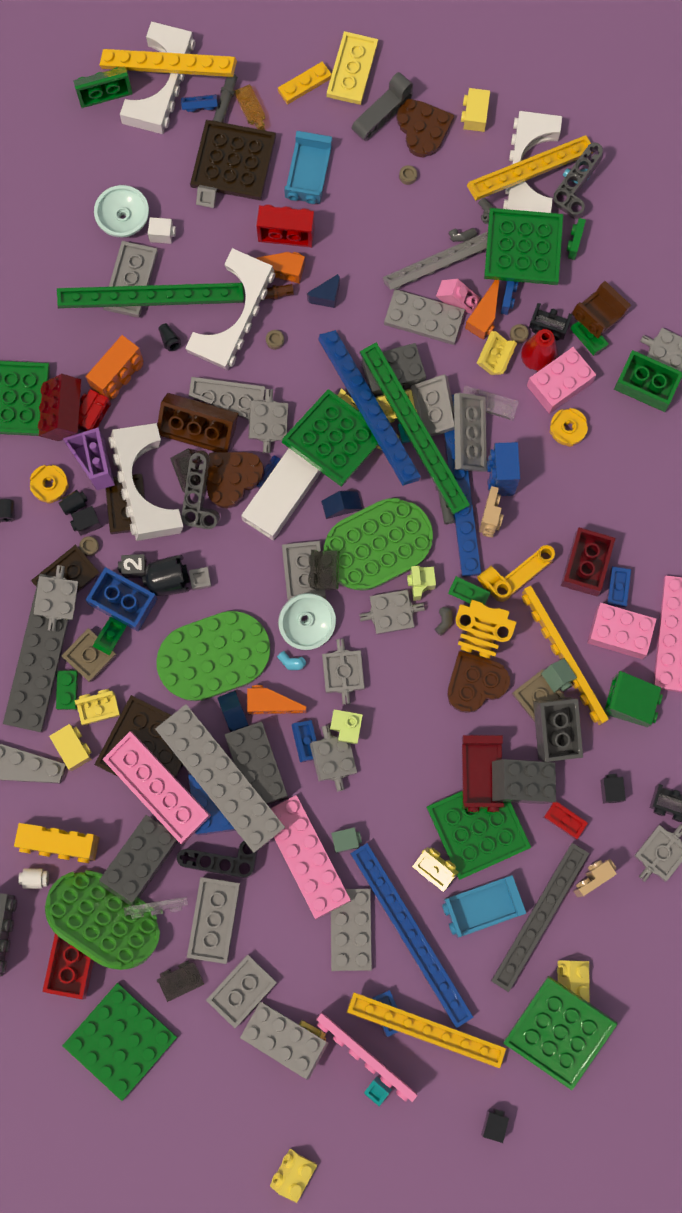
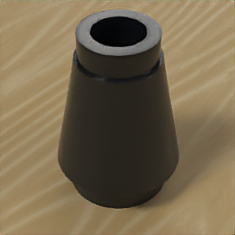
[158,323,181,351]

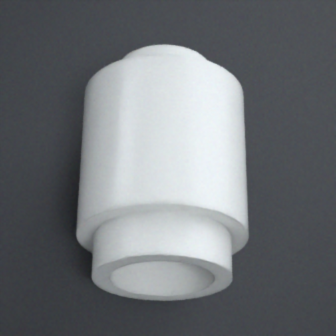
[19,868,49,889]

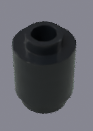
[58,490,88,515]

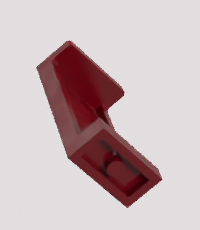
[462,735,504,812]

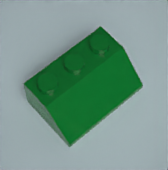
[73,66,133,108]

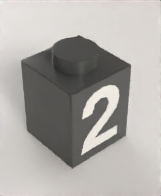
[118,554,147,578]

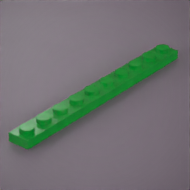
[57,283,244,309]
[360,342,470,515]

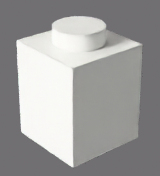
[148,217,176,244]

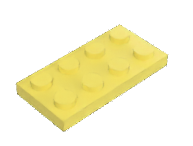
[326,31,378,105]

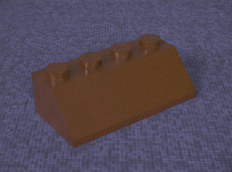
[157,393,239,452]

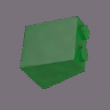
[604,671,663,727]

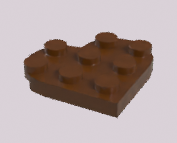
[397,99,454,158]
[207,452,265,509]
[447,651,510,713]

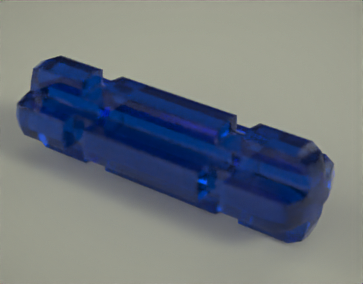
[256,455,281,489]

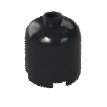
[142,554,190,596]

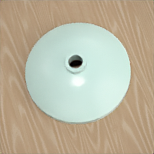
[94,185,149,237]
[278,593,336,650]

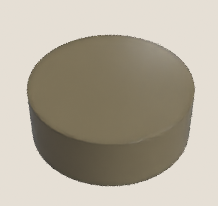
[399,165,417,185]
[510,324,529,344]
[266,330,284,350]
[79,536,99,556]

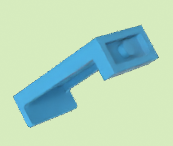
[284,131,332,204]
[442,875,527,938]

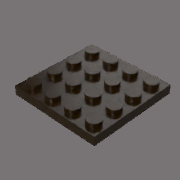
[190,120,276,201]
[94,695,183,778]

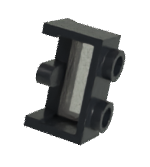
[529,303,573,341]
[649,784,682,822]

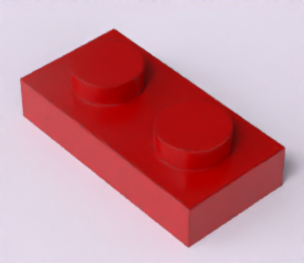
[543,801,588,840]

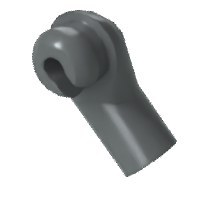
[478,198,493,224]
[448,228,477,242]
[434,607,453,636]

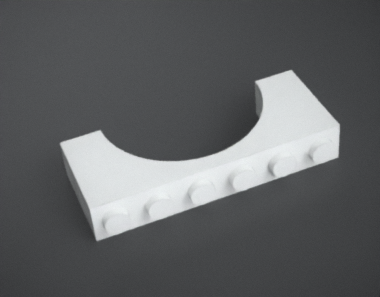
[120,21,195,134]
[503,111,562,213]
[185,248,275,370]
[108,423,183,541]

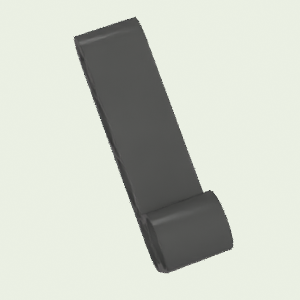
[351,72,413,141]
[553,143,603,219]
[182,451,220,529]

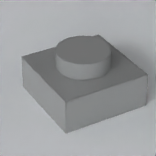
[196,185,217,208]
[189,567,211,590]

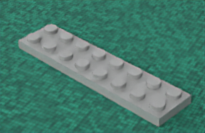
[155,704,285,853]

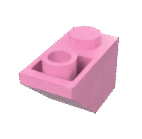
[436,279,480,314]

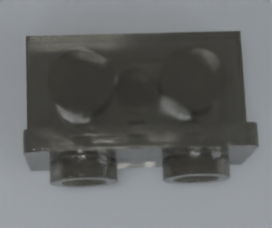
[170,448,209,492]
[308,550,339,591]
[157,960,204,1002]

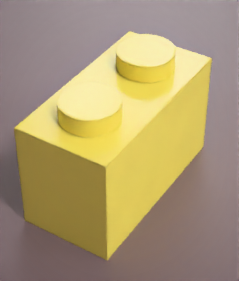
[461,88,490,132]
[49,724,92,772]

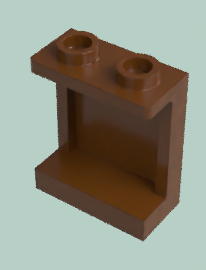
[571,281,632,339]

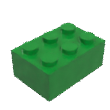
[614,350,682,412]

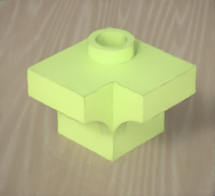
[407,566,436,601]
[330,709,363,744]

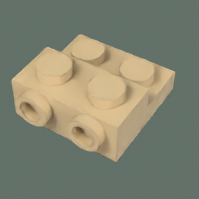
[479,486,504,537]
[573,859,617,898]

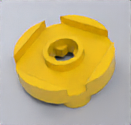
[549,408,588,447]
[30,465,69,504]

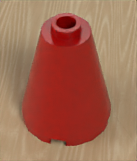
[521,329,558,372]

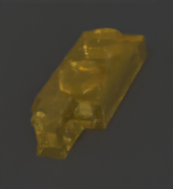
[234,84,265,130]

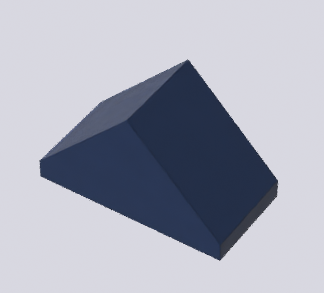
[307,274,340,308]
[321,491,363,519]
[217,691,249,732]

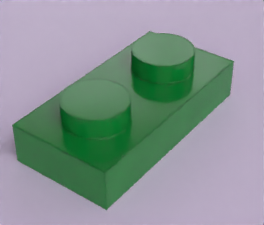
[566,218,586,260]
[570,321,609,356]
[448,576,491,605]
[92,617,127,656]
[56,671,78,710]

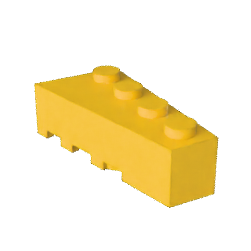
[14,823,100,864]

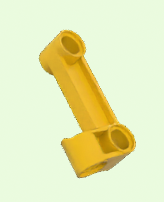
[477,545,555,602]

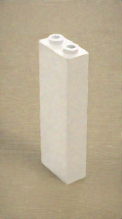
[241,448,321,541]

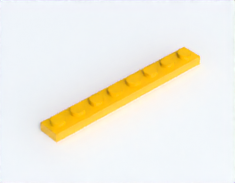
[99,49,237,77]
[467,135,593,201]
[521,585,609,726]
[346,993,506,1068]

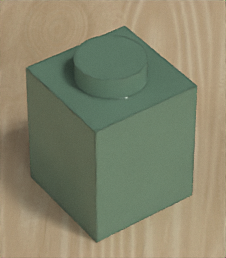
[541,659,577,693]
[331,827,362,853]

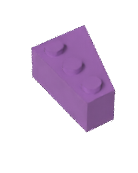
[63,428,115,490]

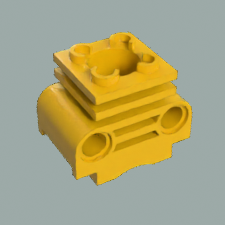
[456,599,517,659]

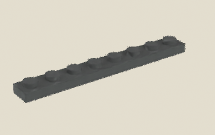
[491,843,589,992]

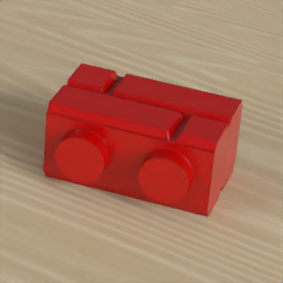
[78,389,111,431]

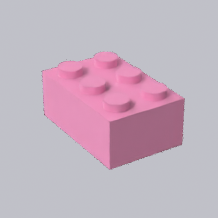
[527,347,596,414]
[587,602,656,659]

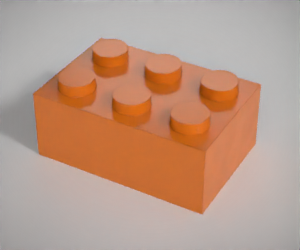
[85,335,144,400]

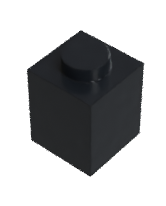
[70,506,102,536]
[600,774,626,804]
[481,1108,509,1143]

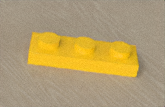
[278,61,332,105]

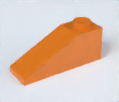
[256,252,305,284]
[465,280,499,340]
[247,685,307,714]

